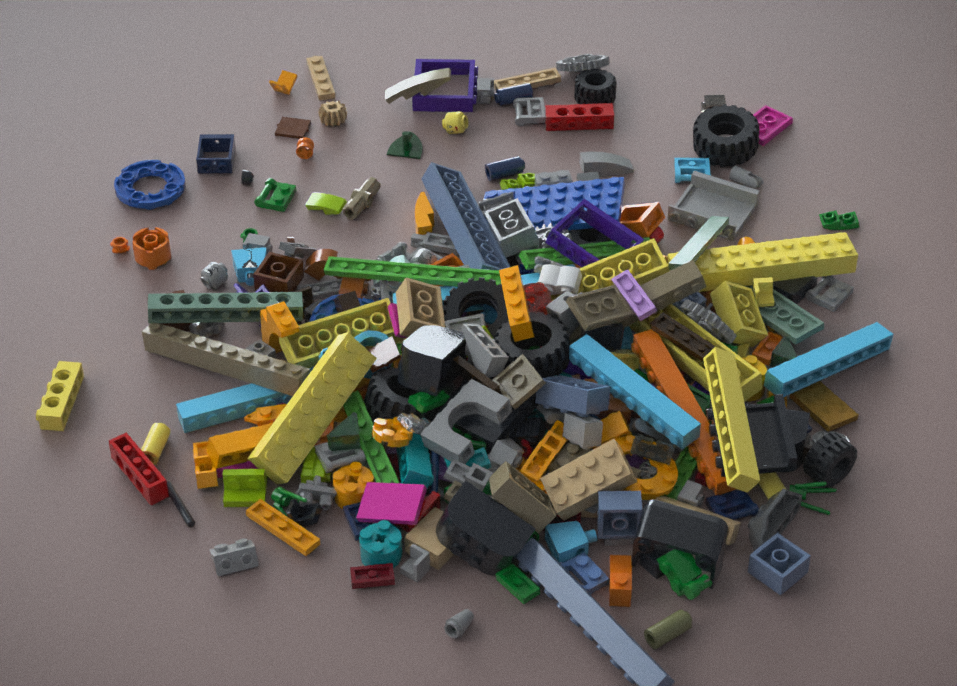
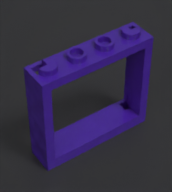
[412,59,478,112]
[545,199,645,267]

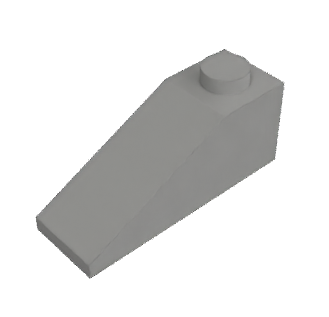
[461,324,508,378]

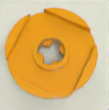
[372,417,413,447]

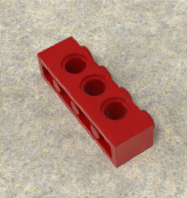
[545,103,614,131]
[109,432,169,506]

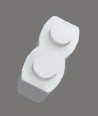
[537,265,582,296]

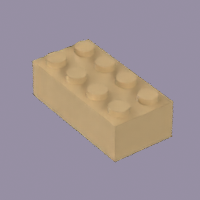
[540,439,638,521]

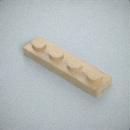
[306,56,335,101]
[494,68,561,91]

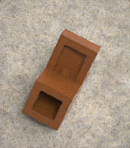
[304,249,343,281]

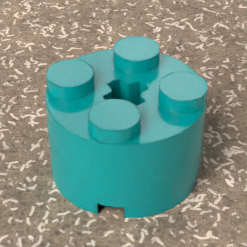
[359,520,403,568]

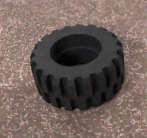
[693,104,759,167]
[443,277,508,339]
[494,312,570,378]
[364,367,441,433]

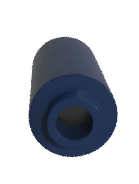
[494,83,533,106]
[485,156,525,181]

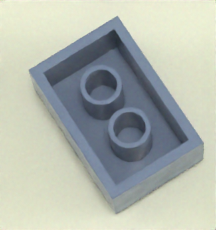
[535,375,610,417]

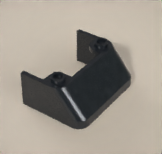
[631,500,728,589]

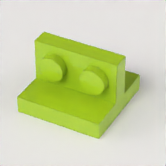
[223,469,268,507]

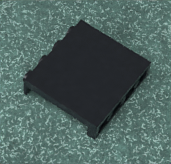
[436,367,539,452]
[706,394,797,477]

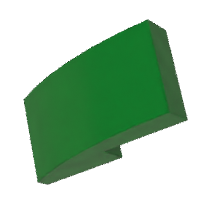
[819,210,860,230]

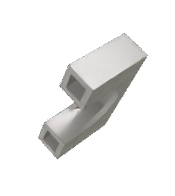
[421,379,512,464]

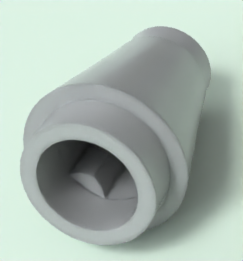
[444,609,474,638]

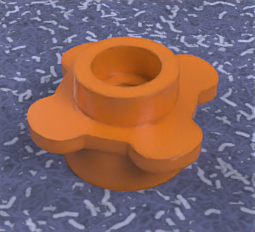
[110,237,130,253]

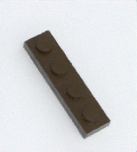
[650,312,716,364]

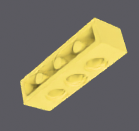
[36,361,84,431]

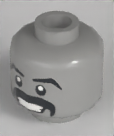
[200,262,228,289]

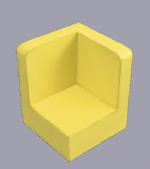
[753,277,774,307]

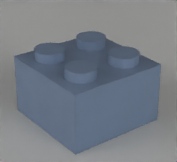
[597,491,642,539]
[748,533,811,595]

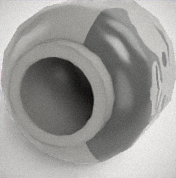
[410,249,437,265]

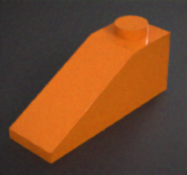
[609,555,632,607]

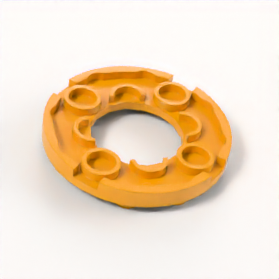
[604,435,678,500]

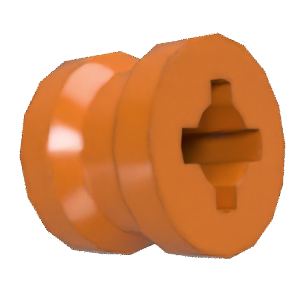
[296,137,314,159]

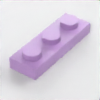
[611,269,657,321]

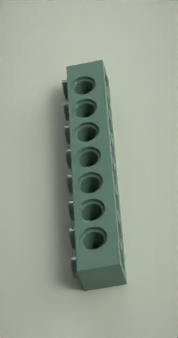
[148,292,303,323]

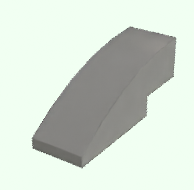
[579,152,634,177]

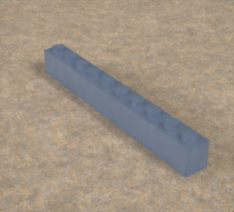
[516,537,675,686]

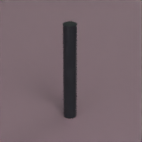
[167,481,195,527]

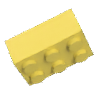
[710,281,768,347]

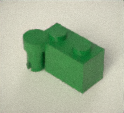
[656,549,712,600]

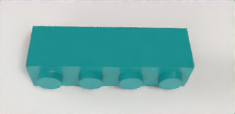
[396,430,434,490]

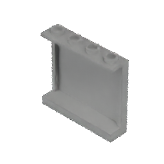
[668,171,760,241]

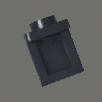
[287,499,322,526]

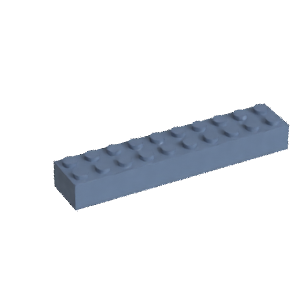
[421,162,510,271]

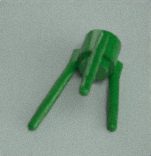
[789,482,837,515]
[271,486,307,517]

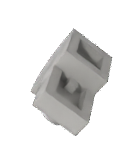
[443,459,493,491]

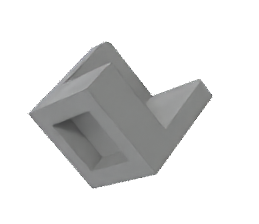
[400,544,430,583]

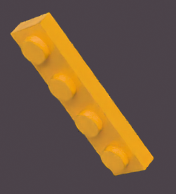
[246,499,321,556]

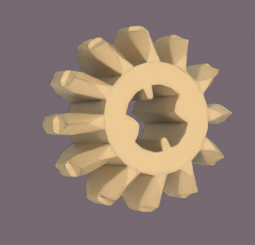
[318,101,347,127]

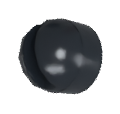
[241,170,254,184]

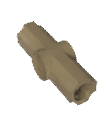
[343,177,381,220]

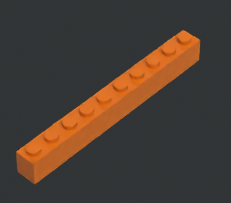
[631,329,736,496]

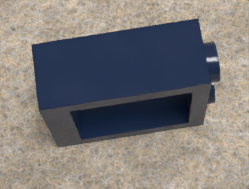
[196,134,236,173]

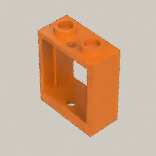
[620,202,665,238]

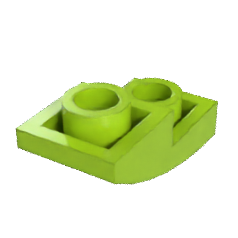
[500,173,535,190]
[305,193,347,215]

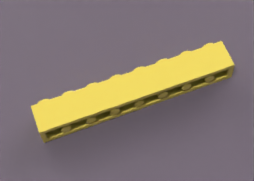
[703,347,760,493]

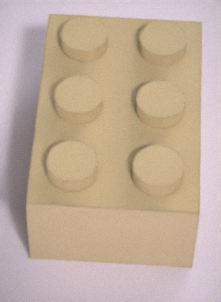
[396,278,445,337]

